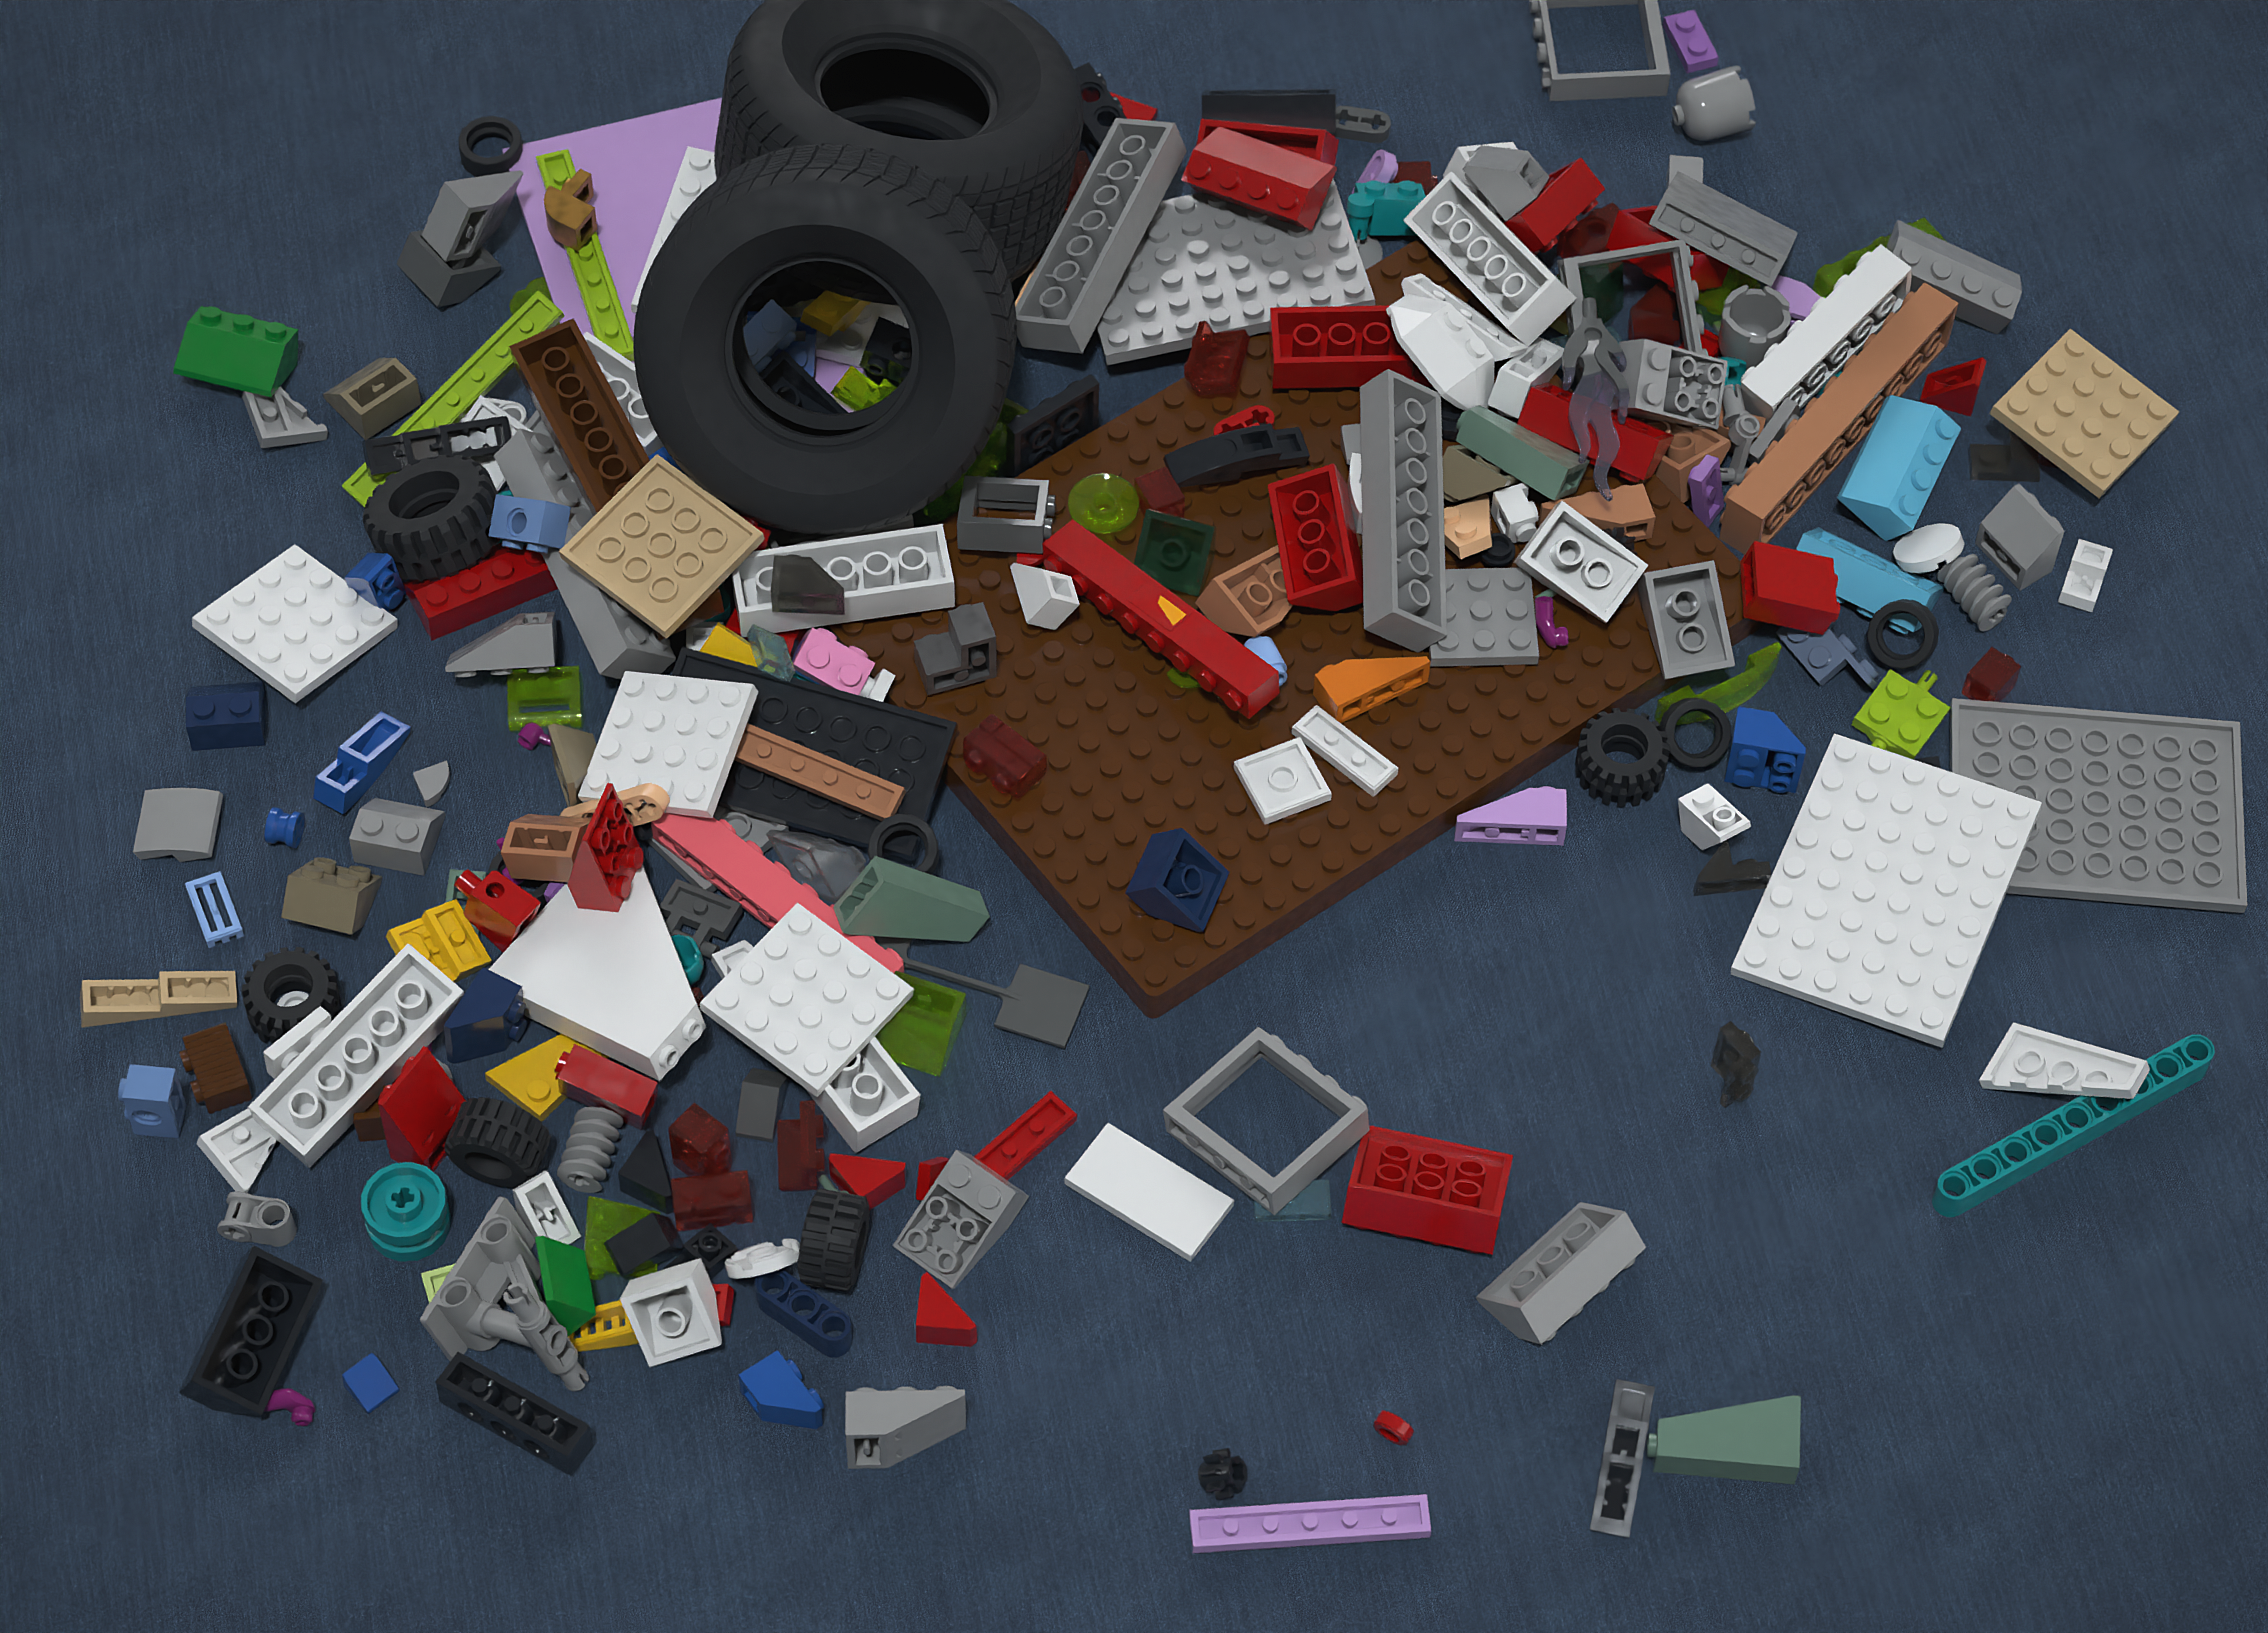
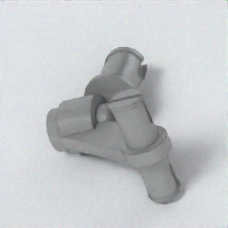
[1720,384,1760,485]

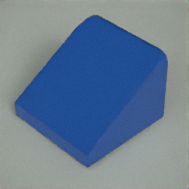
[342,1353,400,1414]

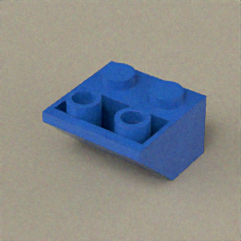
[1724,707,1806,793]

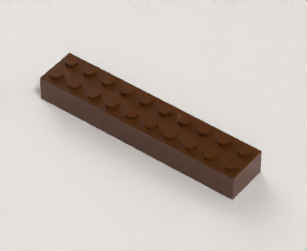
[509,318,725,641]

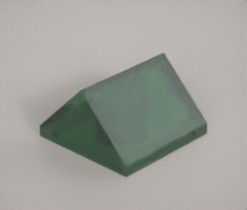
[1556,261,1623,325]
[1134,509,1216,596]

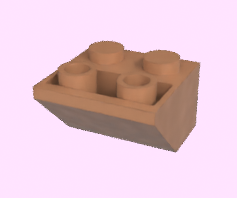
[501,814,591,882]

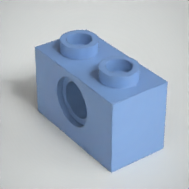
[488,494,571,554]
[118,1064,186,1138]

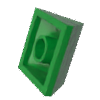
[535,1236,596,1336]

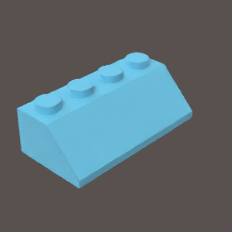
[1837,395,1961,542]
[1796,528,1945,634]

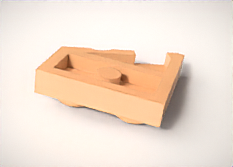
[1444,494,1492,559]

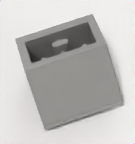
[1462,145,1549,221]
[1975,483,2065,591]

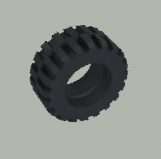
[363,454,500,582]

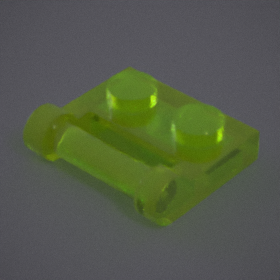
[507,665,582,731]

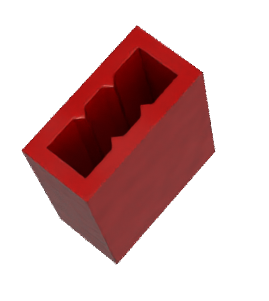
[1740,541,1840,635]
[554,1044,658,1131]

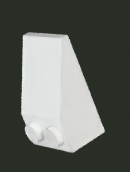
[1514,501,1648,623]

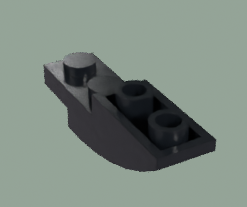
[1163,423,1310,488]

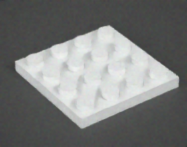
[192,544,397,703]
[578,671,758,818]
[700,903,914,1097]

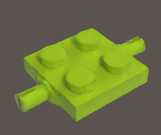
[1851,669,1951,759]

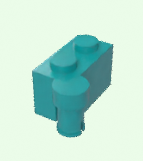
[1346,180,1426,240]

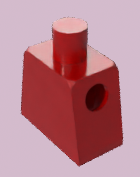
[454,869,541,953]

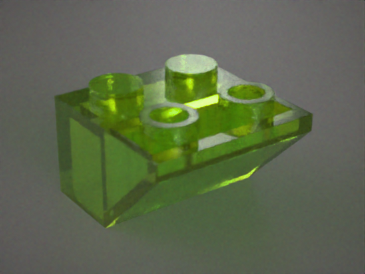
[875,971,966,1077]

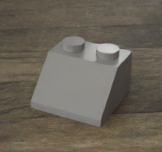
[349,798,446,876]

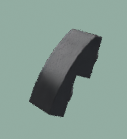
[660,1223,737,1281]

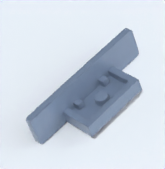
[1776,622,1879,690]

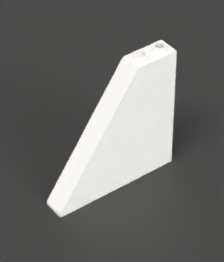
[488,864,706,1081]

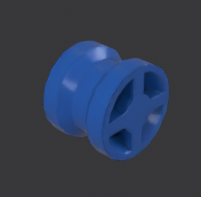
[265,807,305,848]

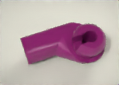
[1535,596,1568,649]
[264,1388,315,1426]

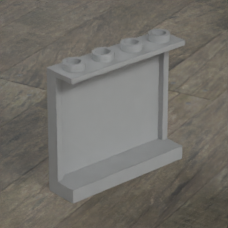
[1649,171,1798,287]

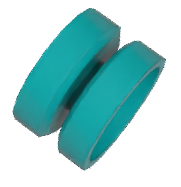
[361,1162,451,1262]

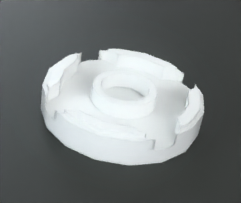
[1893,523,1964,574]
[724,1239,800,1279]

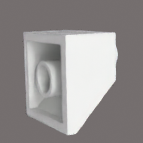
[620,1258,722,1367]

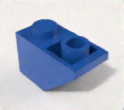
[344,553,406,612]
[738,1350,824,1429]

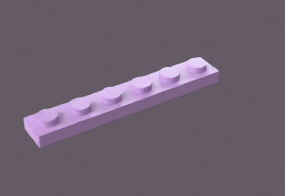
[1189,1494,1431,1553]

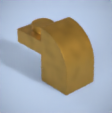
[544,169,597,252]

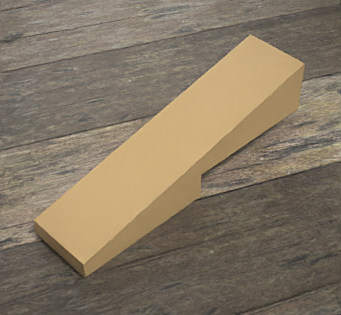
[80,971,237,1028]

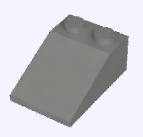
[1637,560,1735,680]

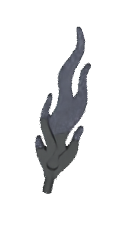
[1562,298,1630,501]

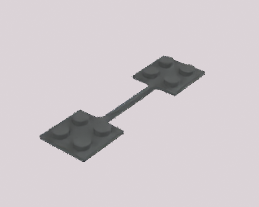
[874,936,1090,1049]

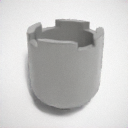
[1672,65,1755,141]
[1718,285,1791,371]

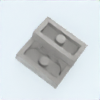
[133,788,223,862]

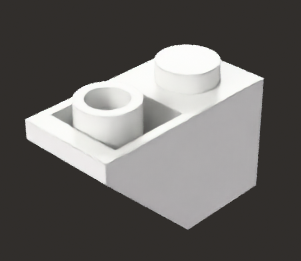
[1010,563,1080,630]
[1678,784,1751,850]

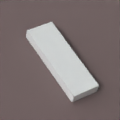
[1292,705,1398,797]

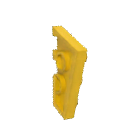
[485,1034,609,1122]

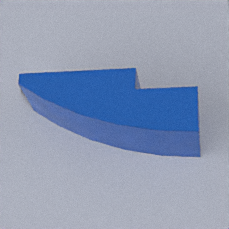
[313,711,411,814]

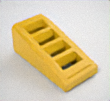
[568,1300,639,1352]

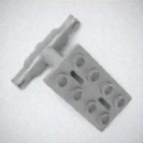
[420,1196,589,1391]

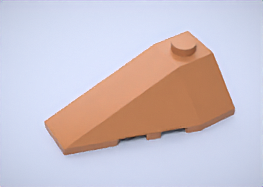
[1625,414,1731,503]
[1195,545,1293,637]

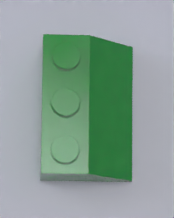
[173,306,299,397]

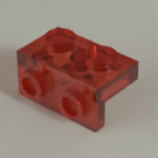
[1184,321,1250,396]
[777,1100,824,1191]

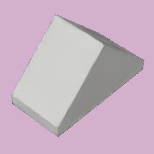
[513,1170,581,1244]

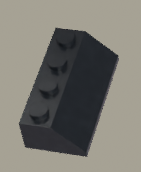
[1202,89,1337,134]
[179,1245,323,1417]

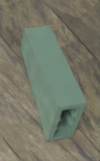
[1455,405,1590,501]
[833,856,990,942]
[1646,1395,1801,1484]

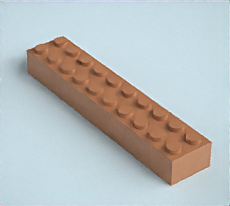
[1719,282,1959,555]

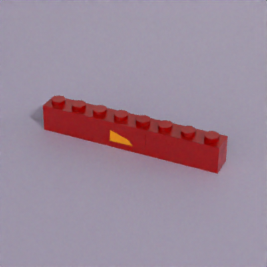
[1042,519,1280,719]

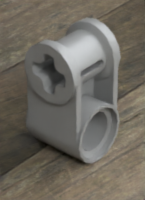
[217,1191,297,1247]

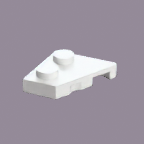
[196,1108,277,1193]

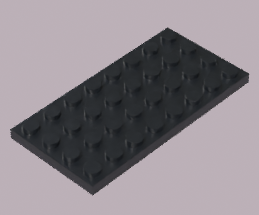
[671,647,958,861]

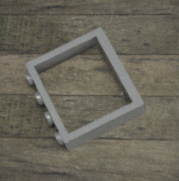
[1529,0,1670,101]
[1557,239,1709,397]
[1163,1027,1370,1215]

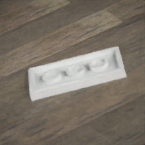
[1065,1123,1234,1262]

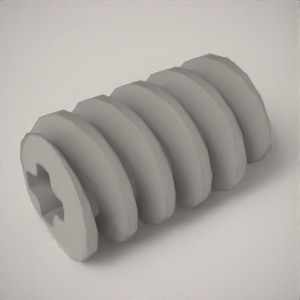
[1937,554,2012,631]
[557,1107,624,1193]

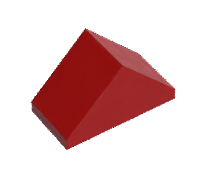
[1920,357,1987,417]
[829,1153,907,1210]
[916,1272,977,1347]

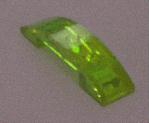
[1655,641,1782,725]

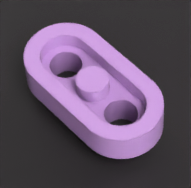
[1352,150,1398,194]

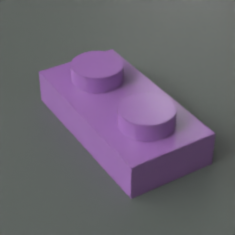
[1663,10,1719,73]
[1688,454,1724,528]

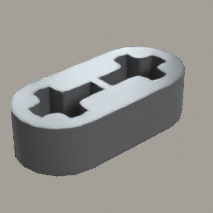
[1332,106,1391,143]

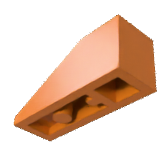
[1313,656,1430,723]

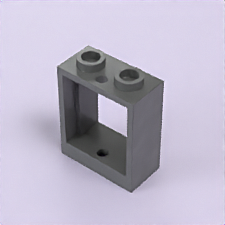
[957,476,1056,554]

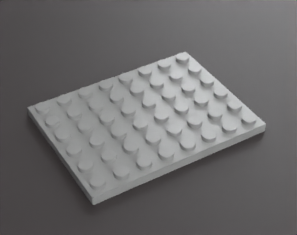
[1096,179,1376,365]
[1950,698,2247,913]

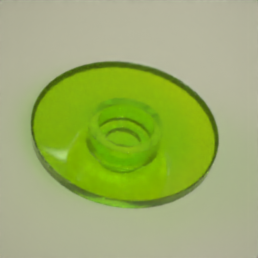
[1068,473,1139,533]

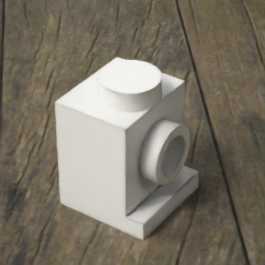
[1491,483,1539,543]

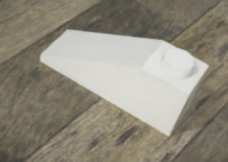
[1487,337,1564,419]

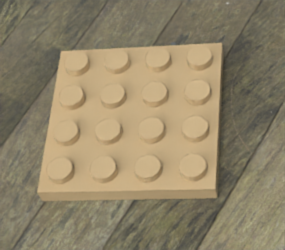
[1989,329,2179,498]
[559,454,764,639]

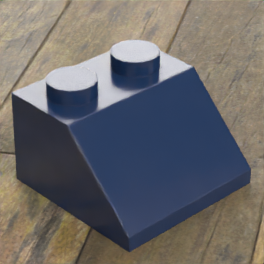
[186,682,265,751]
[1125,828,1230,932]
[444,967,527,1064]

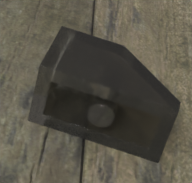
[771,554,845,615]

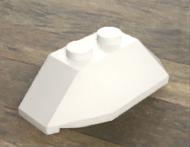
[1401,273,1528,362]
[1386,294,1494,411]

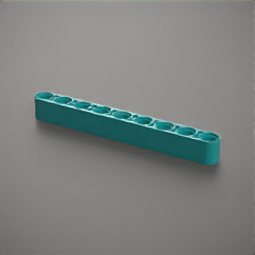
[1932,1034,2215,1217]

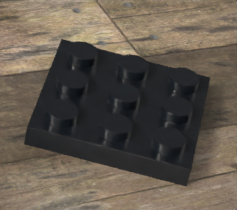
[1006,374,1099,478]

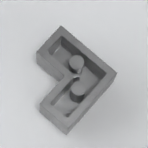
[914,602,997,695]

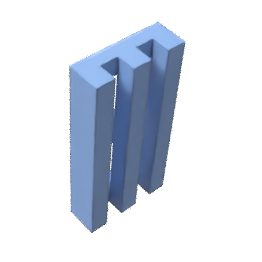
[185,871,244,948]

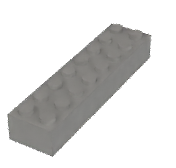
[1015,118,1187,353]
[1360,369,1447,653]
[494,429,676,679]

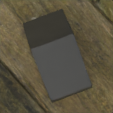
[736,1068,790,1143]

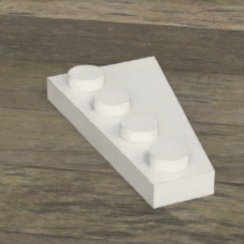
[1979,1022,2150,1099]

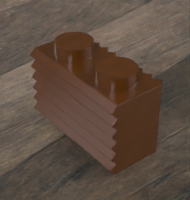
[179,1022,252,1114]

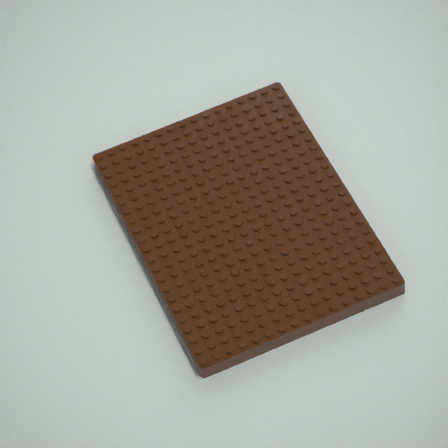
[813,240,1766,1019]

